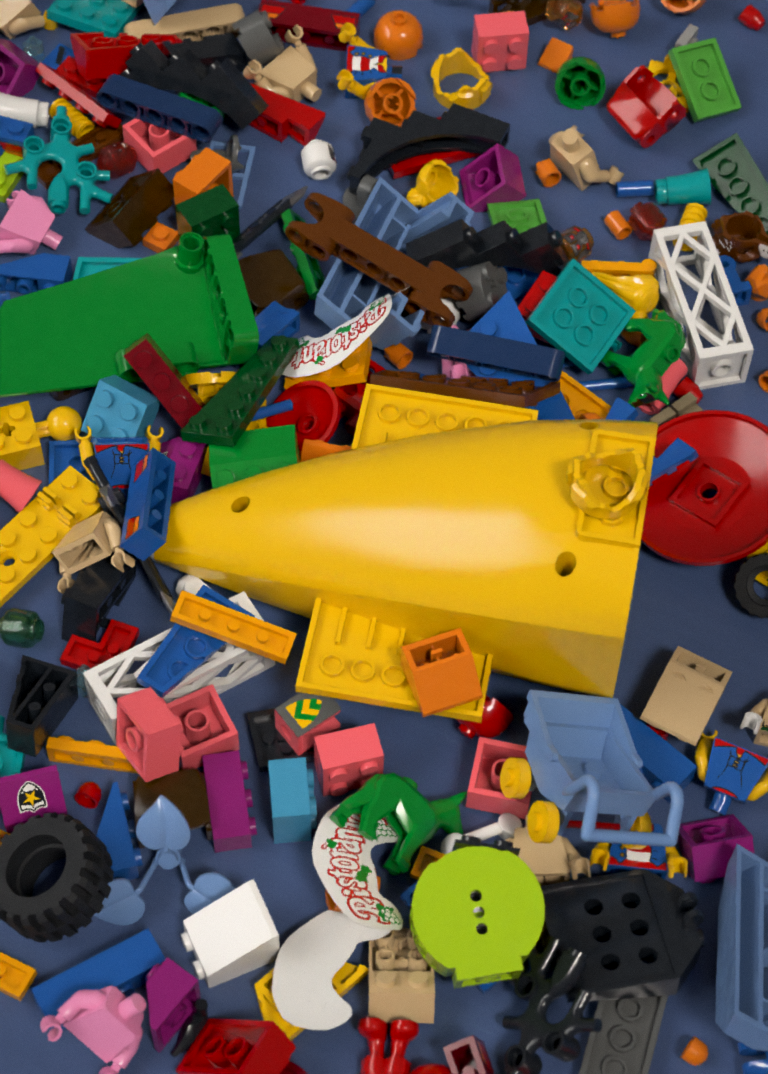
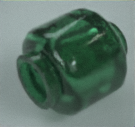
[0,608,45,648]

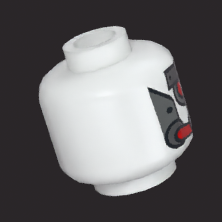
[301,139,337,180]

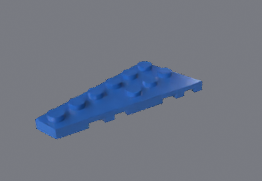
[464,291,575,420]

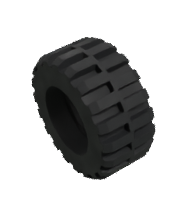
[0,812,114,943]

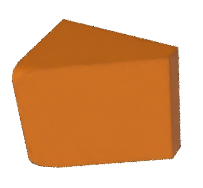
[538,37,574,73]

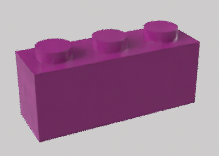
[202,750,257,853]

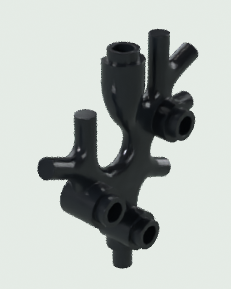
[502,936,602,1074]

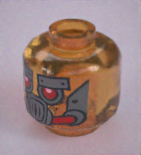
[546,0,583,30]
[560,226,594,263]

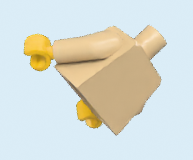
[0,0,58,39]

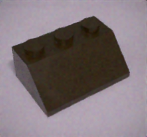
[85,168,174,249]

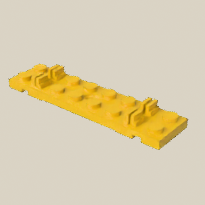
[0,466,104,608]

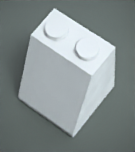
[180,879,280,988]

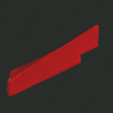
[249,82,326,146]

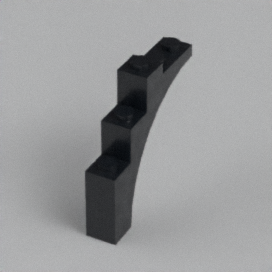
[120,40,269,129]
[347,103,510,195]
[406,219,570,277]

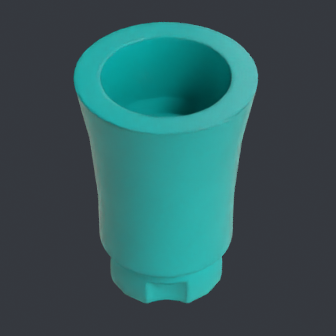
[654,168,711,206]

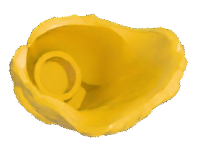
[591,272,659,319]

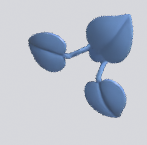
[94,795,236,925]

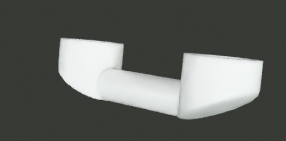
[440,813,522,855]

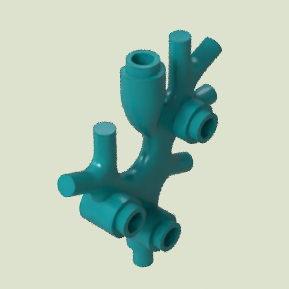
[4,106,113,214]

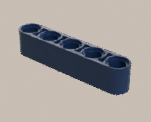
[96,74,223,143]
[426,325,566,382]

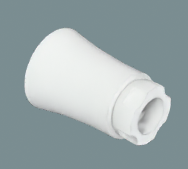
[0,92,50,128]

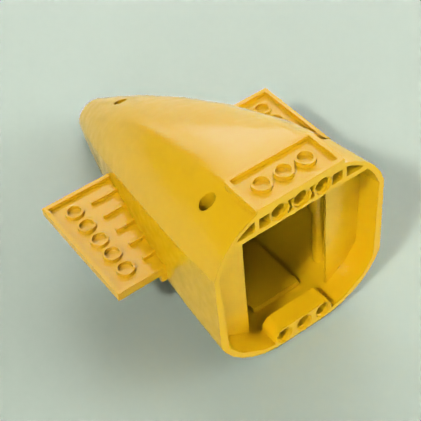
[150,383,658,723]

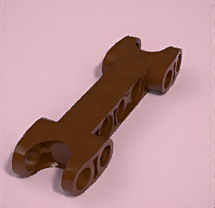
[285,193,473,327]

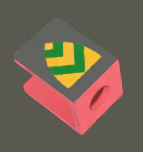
[275,692,341,756]

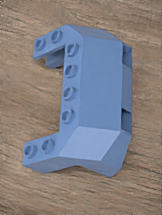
[314,177,474,350]
[715,844,768,1051]

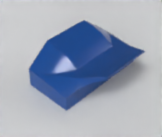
[255,301,300,351]

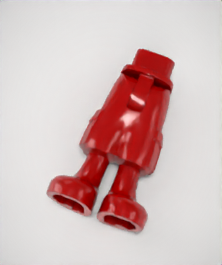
[357,1018,419,1074]

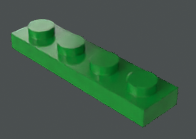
[281,208,325,301]

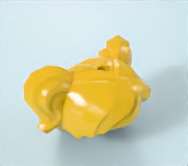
[406,159,459,208]

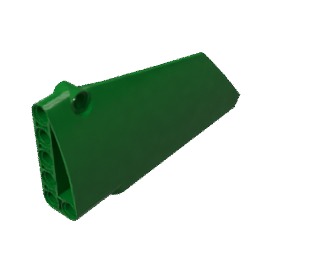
[0,232,259,398]

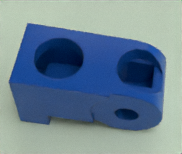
[711,255,752,306]

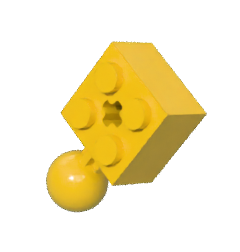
[0,401,82,470]

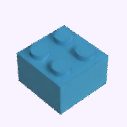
[81,375,161,438]
[268,757,317,844]

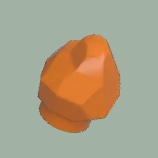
[745,264,768,301]

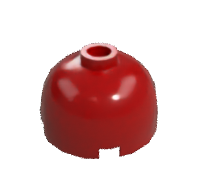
[456,696,514,740]

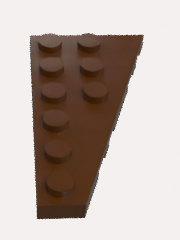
[370,370,561,408]

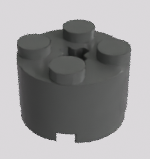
[232,9,285,66]
[455,261,508,322]

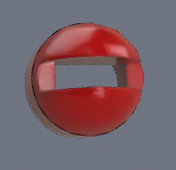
[75,782,102,809]

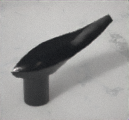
[170,999,208,1057]

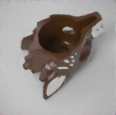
[711,210,768,263]

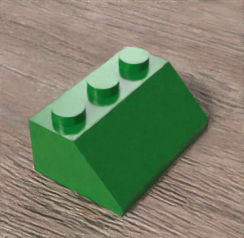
[209,424,300,489]

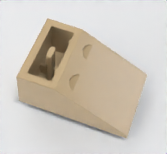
[640,646,733,746]
[368,928,435,1023]

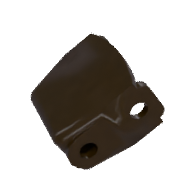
[238,249,309,316]
[133,768,213,849]

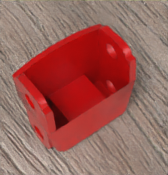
[606,65,687,148]

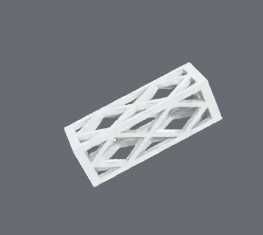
[648,221,754,390]
[83,591,275,746]

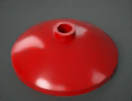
[266,380,341,458]

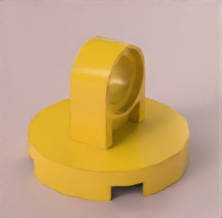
[183,371,237,405]

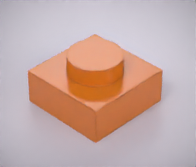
[142,222,179,253]

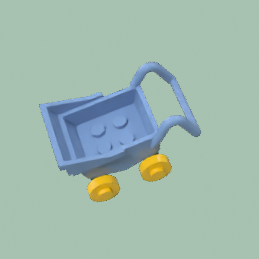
[500,690,684,850]

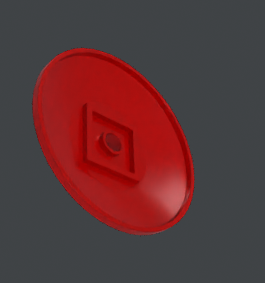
[641,410,768,566]

